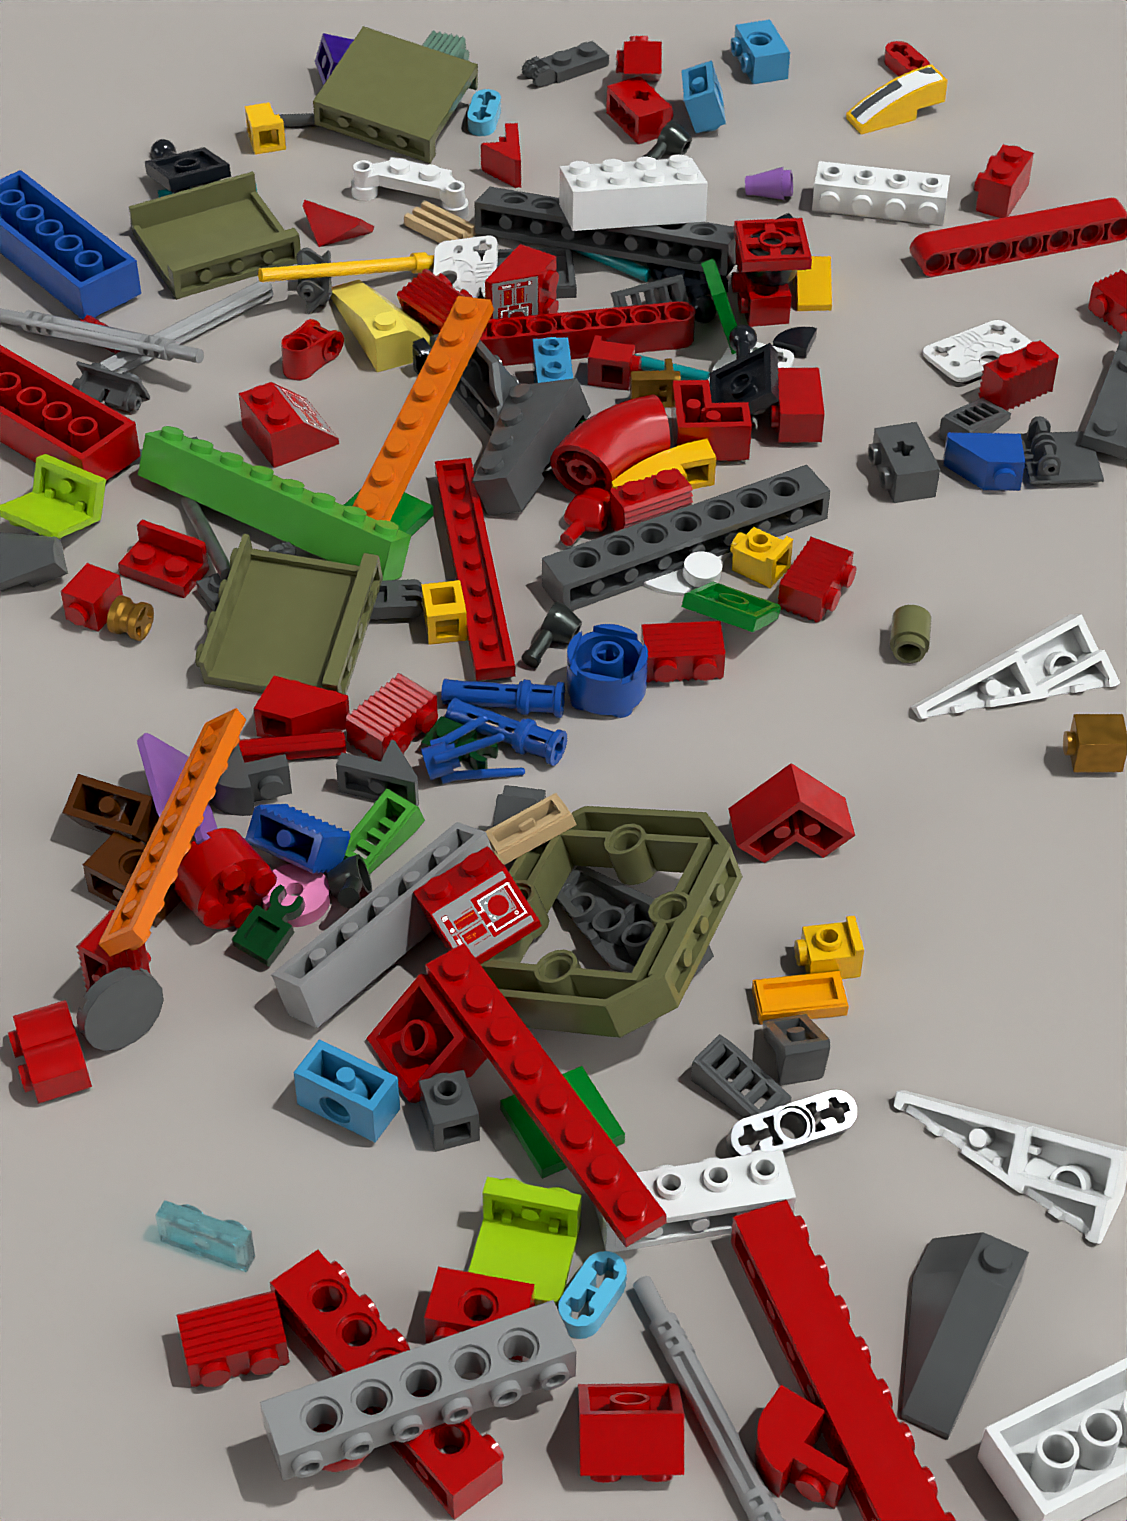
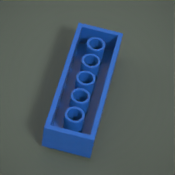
[0,170,142,320]

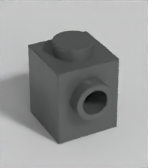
[419,1070,480,1152]

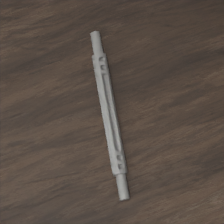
[0,308,204,363]
[633,1276,785,1521]

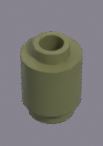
[890,605,932,663]

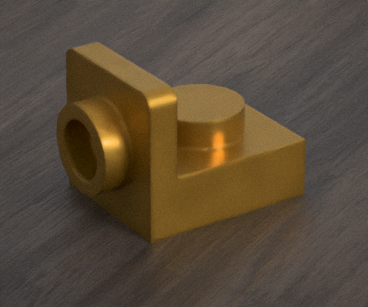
[630,358,681,408]

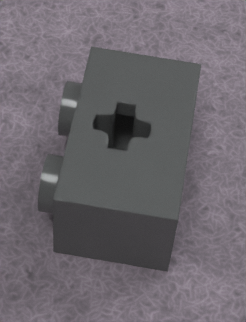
[868,422,940,503]

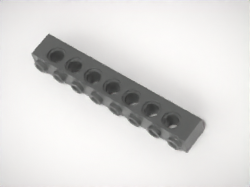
[474,186,736,276]
[542,464,830,611]

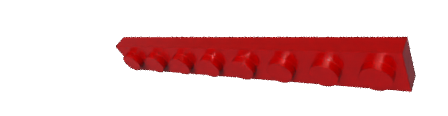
[434,458,516,681]
[425,943,667,1247]

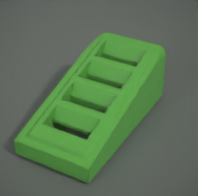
[343,788,425,875]

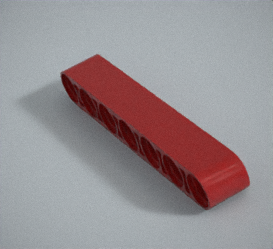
[909,198,1127,277]
[480,301,695,366]

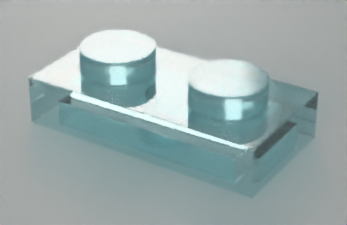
[155,1200,256,1272]

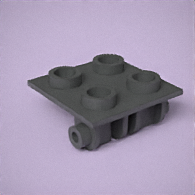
[1018,416,1104,484]

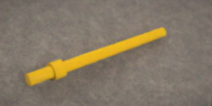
[258,252,434,282]

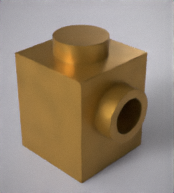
[1063,714,1127,772]

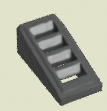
[611,275,689,307]
[938,398,1011,441]
[691,1034,792,1126]

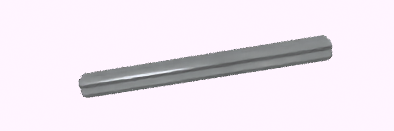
[99,281,274,374]

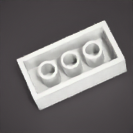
[559,155,708,231]
[977,1358,1127,1521]

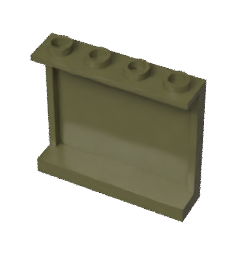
[313,26,478,163]
[129,171,301,300]
[195,533,383,695]

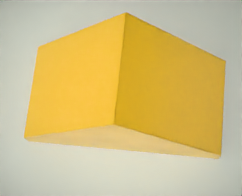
[792,256,832,311]

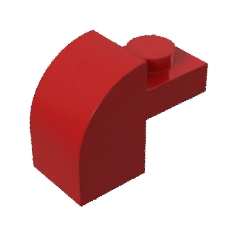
[754,1385,849,1509]

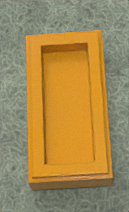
[752,971,849,1025]

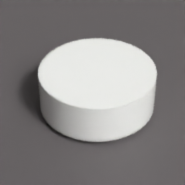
[683,551,722,587]

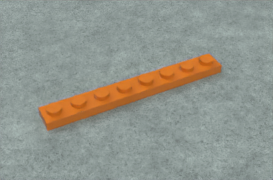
[353,296,494,521]
[99,708,246,956]

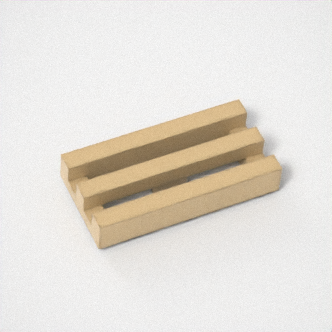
[404,201,476,243]
[485,793,577,865]

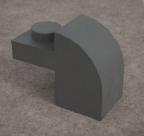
[210,744,292,816]

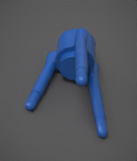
[421,715,525,784]

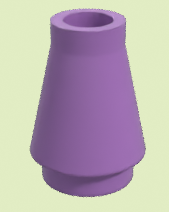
[745,167,793,200]

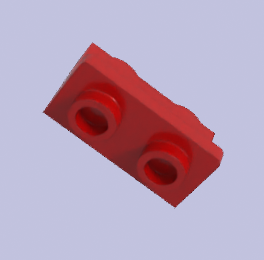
[118,520,209,598]

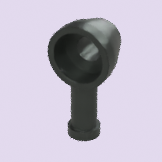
[642,120,692,160]
[521,601,582,668]
[327,854,372,908]

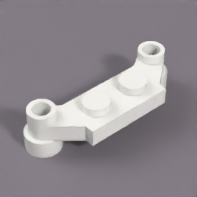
[351,157,469,219]

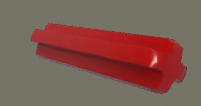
[238,731,346,763]

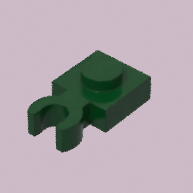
[421,716,498,770]
[231,884,305,967]

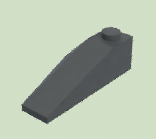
[556,866,714,977]
[901,1232,1029,1440]

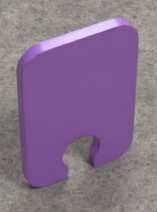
[137,733,218,845]

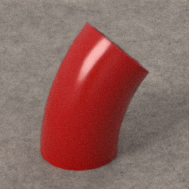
[550,394,670,495]

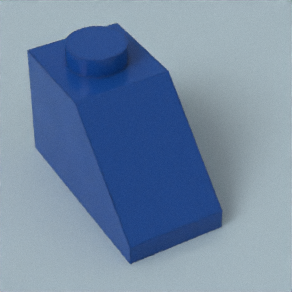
[943,433,1025,491]

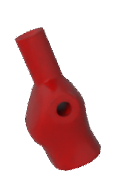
[560,487,611,546]

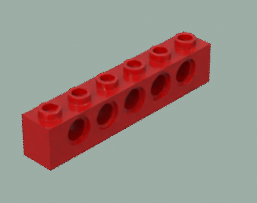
[270,1249,504,1520]

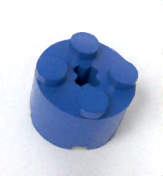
[567,624,648,718]

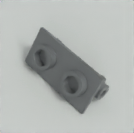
[296,247,332,314]
[72,361,151,412]

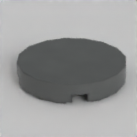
[76,967,164,1051]

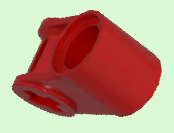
[281,319,344,380]

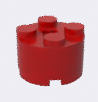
[173,828,277,929]

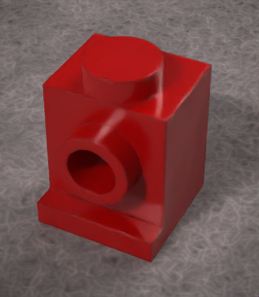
[587,335,642,391]

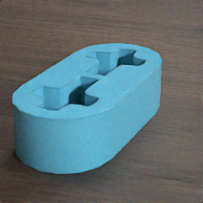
[467,89,501,136]
[558,1251,627,1339]

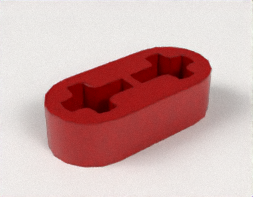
[884,41,930,77]

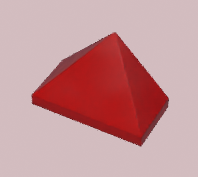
[302,200,375,247]

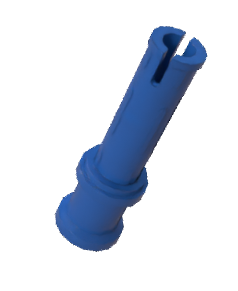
[441,679,565,718]
[445,698,568,766]

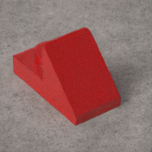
[481,123,521,188]

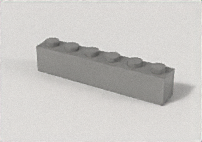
[271,822,493,1028]

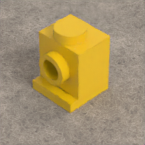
[245,102,286,155]
[730,527,793,588]
[421,580,467,645]
[794,916,864,979]

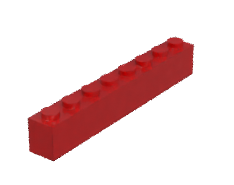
[730,1200,956,1521]

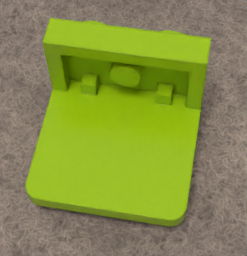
[0,454,106,539]
[468,1177,582,1306]

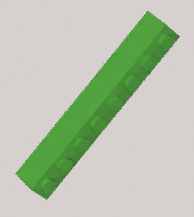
[138,426,411,581]

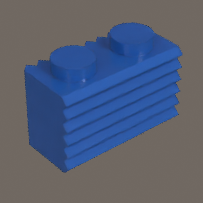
[245,804,351,874]

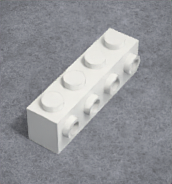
[812,161,950,226]
[595,1149,796,1252]

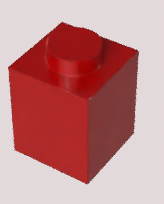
[61,563,123,632]

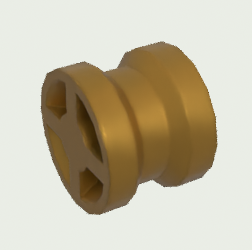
[107,595,154,641]

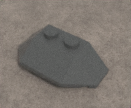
[430,334,520,436]

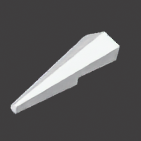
[911,614,1120,719]
[894,1090,1127,1244]

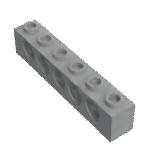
[260,1300,576,1481]

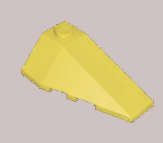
[330,280,433,372]

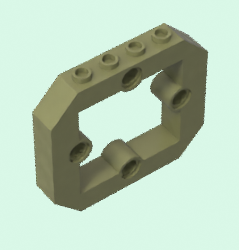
[481,806,743,1038]

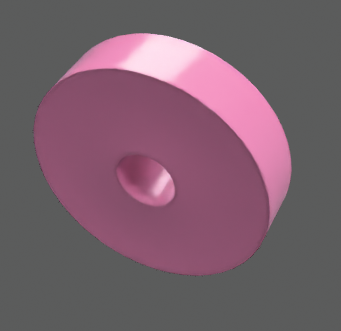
[261,864,330,927]

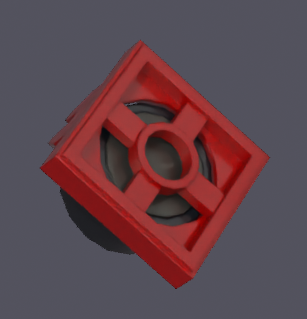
[734,218,812,287]

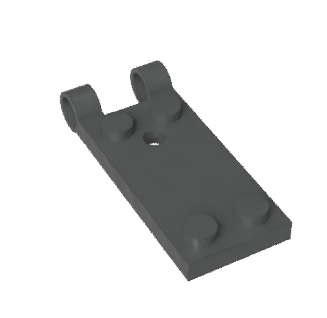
[1080,331,1127,460]

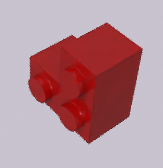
[671,380,752,461]
[728,763,855,863]

